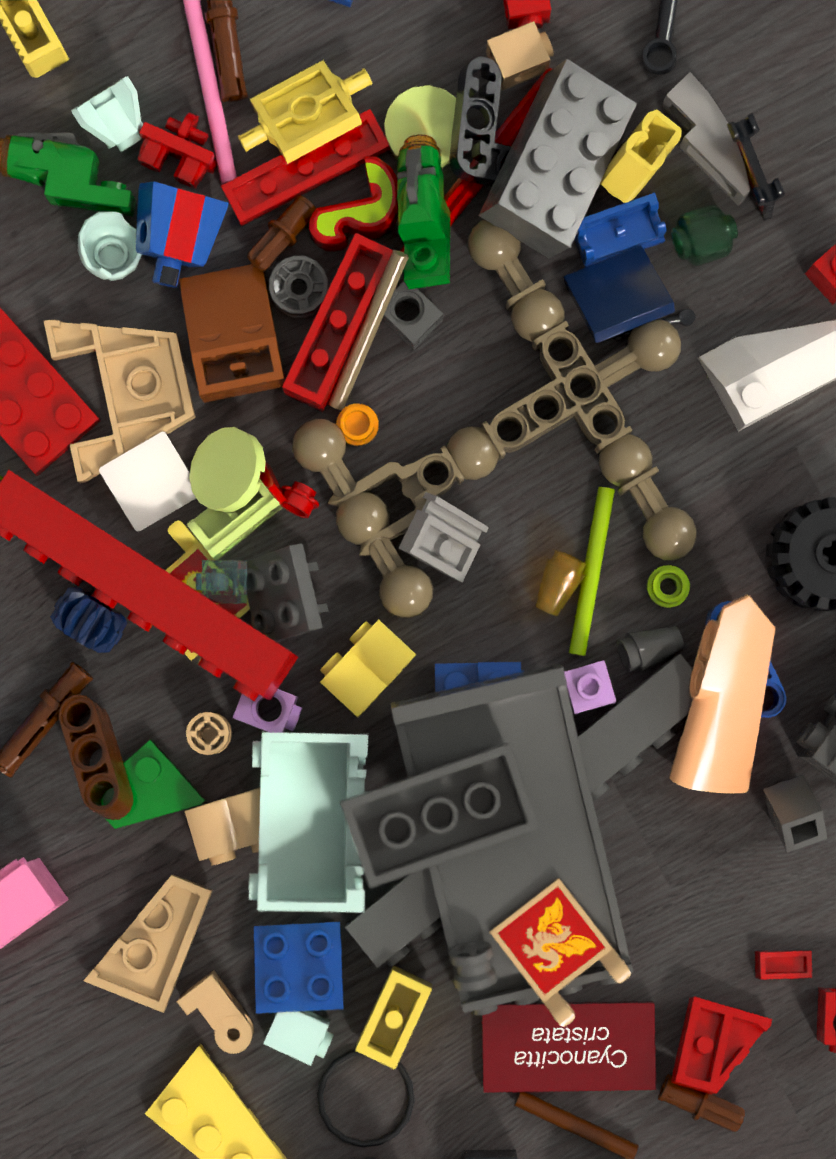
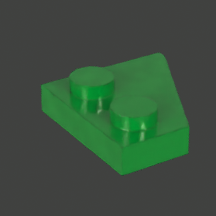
[101,739,206,829]

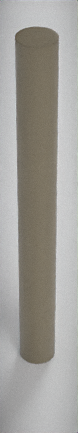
[328,250,409,410]

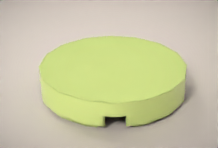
[384,85,466,168]
[189,427,266,512]

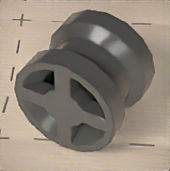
[449,941,498,991]

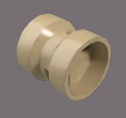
[186,712,232,755]

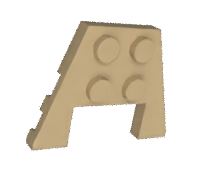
[44,320,196,483]

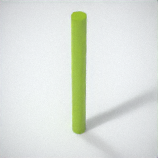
[569,487,615,656]

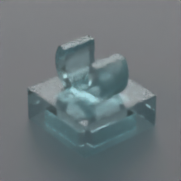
[196,560,247,604]

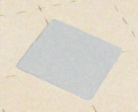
[99,432,196,532]

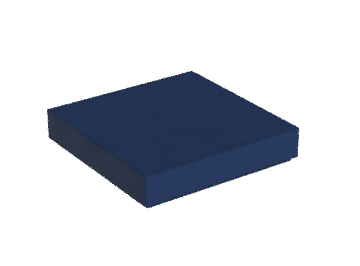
[564,245,675,343]

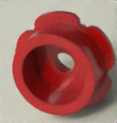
[280,481,319,518]

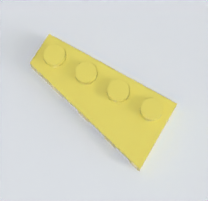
[145,1043,287,1159]

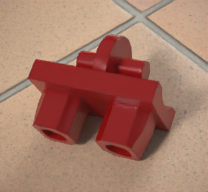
[138,112,217,189]

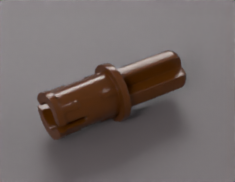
[247,195,316,271]
[658,1074,745,1132]

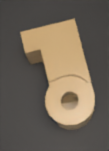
[177,970,254,1054]

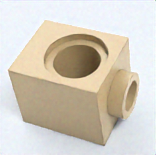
[486,21,554,90]

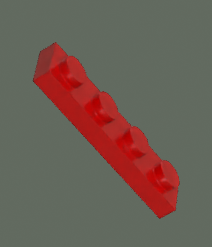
[221,109,390,226]

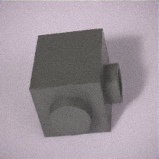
[763,775,828,853]

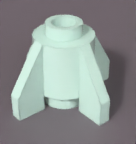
[71,76,143,152]

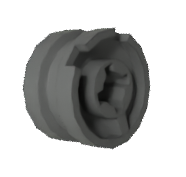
[269,256,329,320]

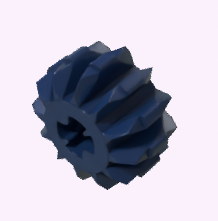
[50,587,127,653]

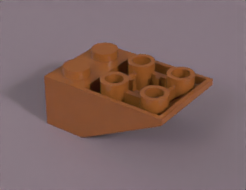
[179,264,285,403]

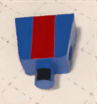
[136,182,229,288]

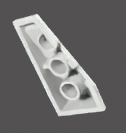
[698,320,836,432]

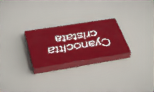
[482,1001,656,1092]

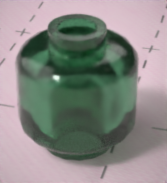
[671,205,738,266]

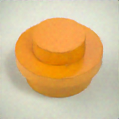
[336,403,379,446]

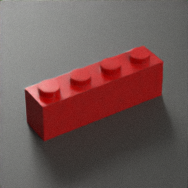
[282,233,393,412]

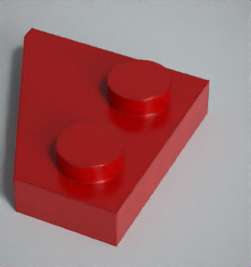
[671,997,772,1094]

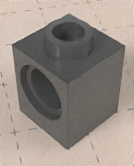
[382,281,443,351]

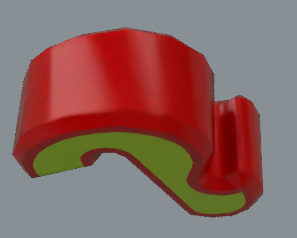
[309,156,398,252]

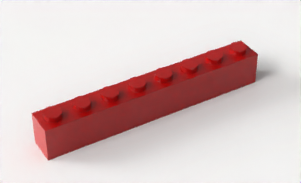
[0,470,298,701]

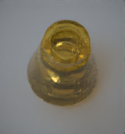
[535,550,586,616]

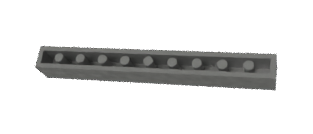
[345,654,693,968]

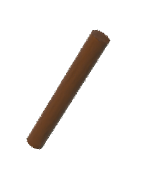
[514,1092,639,1159]

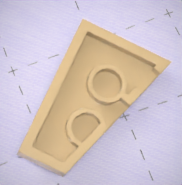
[84,874,213,1013]

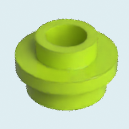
[647,565,690,608]

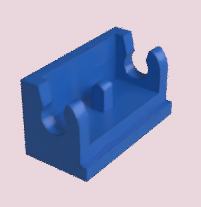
[574,193,666,268]

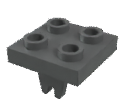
[240,544,329,642]

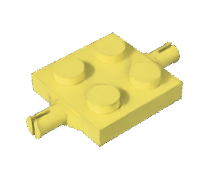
[238,60,372,164]

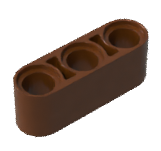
[59,694,133,820]

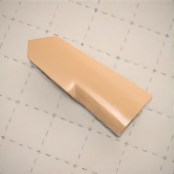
[669,595,775,793]

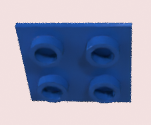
[254,922,343,1014]

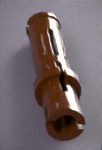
[205,0,248,102]
[0,661,94,778]

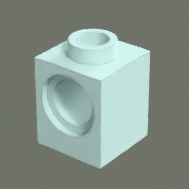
[263,1011,334,1066]

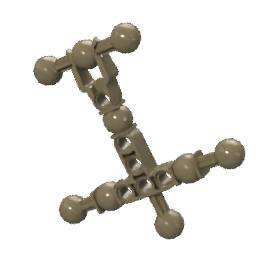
[292,220,697,618]

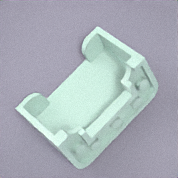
[249,732,368,912]

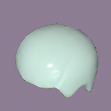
[78,212,142,281]

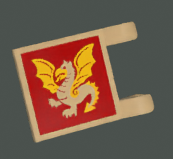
[490,878,631,1027]

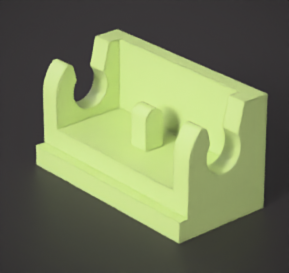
[187,479,282,561]

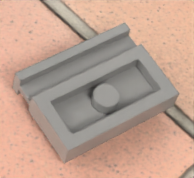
[399,492,489,583]

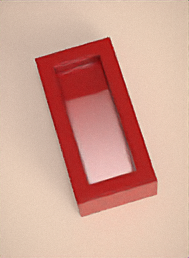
[259,460,286,504]
[755,950,812,980]

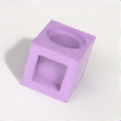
[564,661,616,714]
[233,689,302,733]

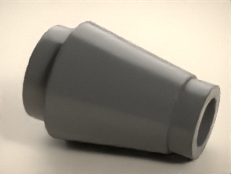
[617,626,684,673]

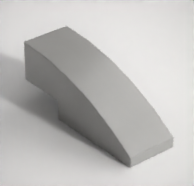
[662,72,750,206]

